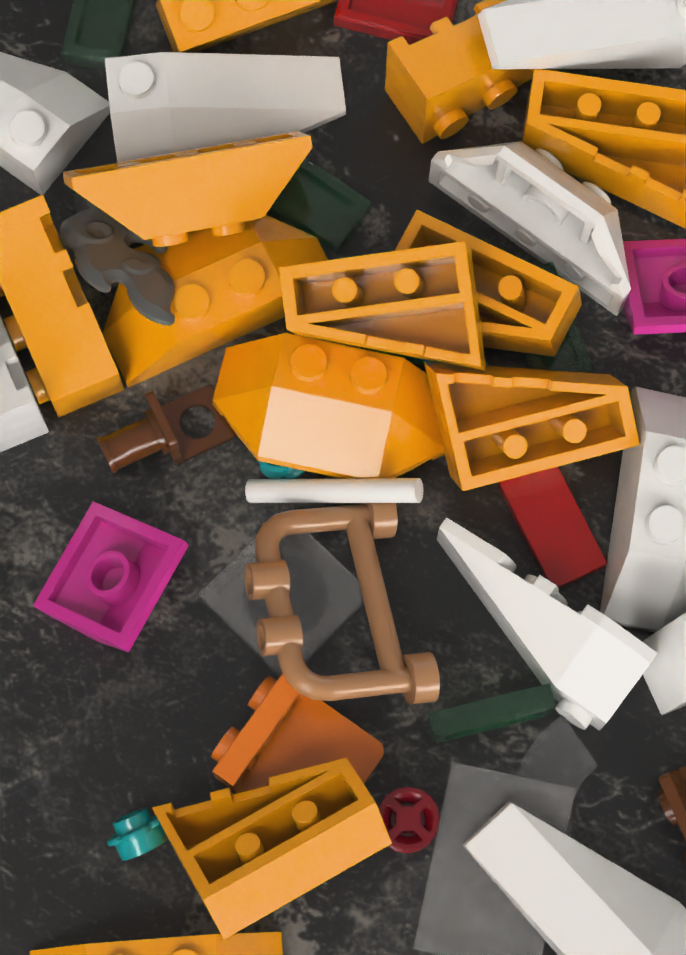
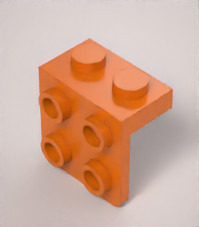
[211,673,384,794]

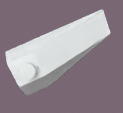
[477,0,686,69]
[0,52,110,195]
[105,52,346,163]
[437,517,658,731]
[462,802,686,955]

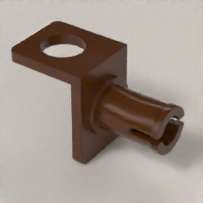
[97,385,235,473]

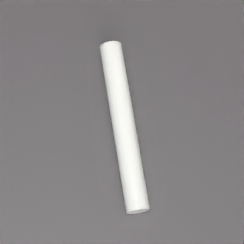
[245,478,424,503]

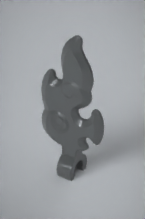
[60,194,175,326]

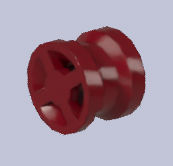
[379,787,440,854]

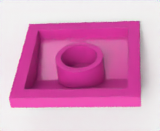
[623,238,686,335]
[33,501,189,653]

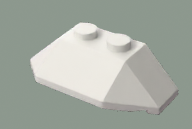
[429,141,631,316]
[600,386,686,632]

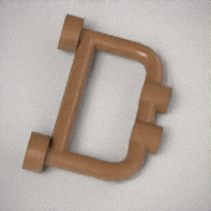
[244,503,440,705]

